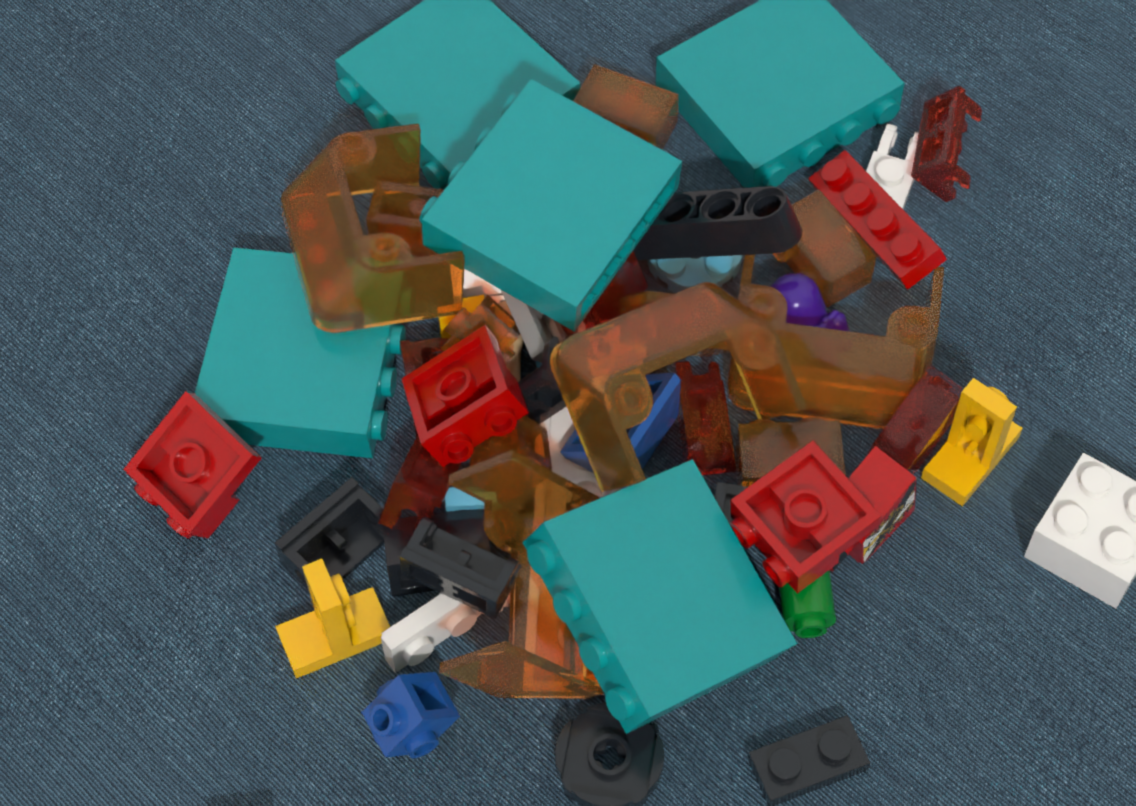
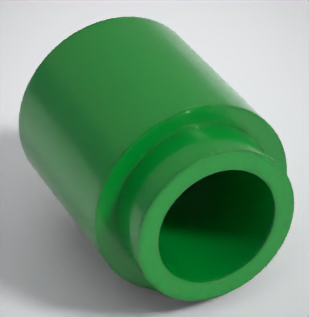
[779,571,836,638]

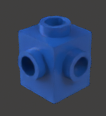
[361,672,460,759]

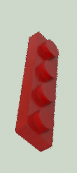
[808,150,947,290]

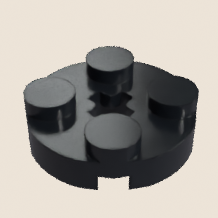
[555,703,664,806]

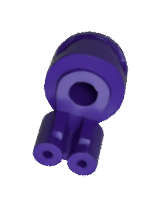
[766,273,853,367]

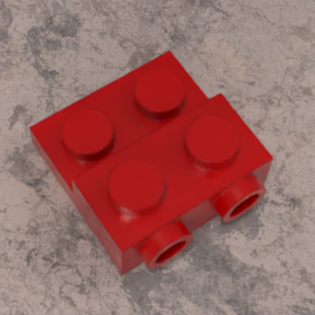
[401,325,529,467]
[123,391,262,539]
[729,440,882,594]

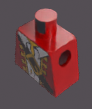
[829,446,917,572]

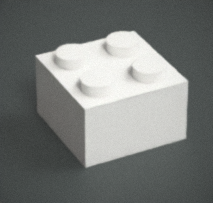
[1024,453,1136,609]

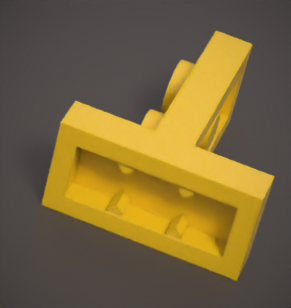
[921,378,1023,507]
[275,559,390,679]

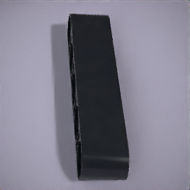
[626,186,803,261]

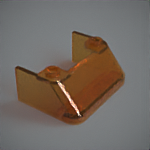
[281,123,465,333]
[727,254,944,431]
[550,282,807,492]
[439,450,604,699]

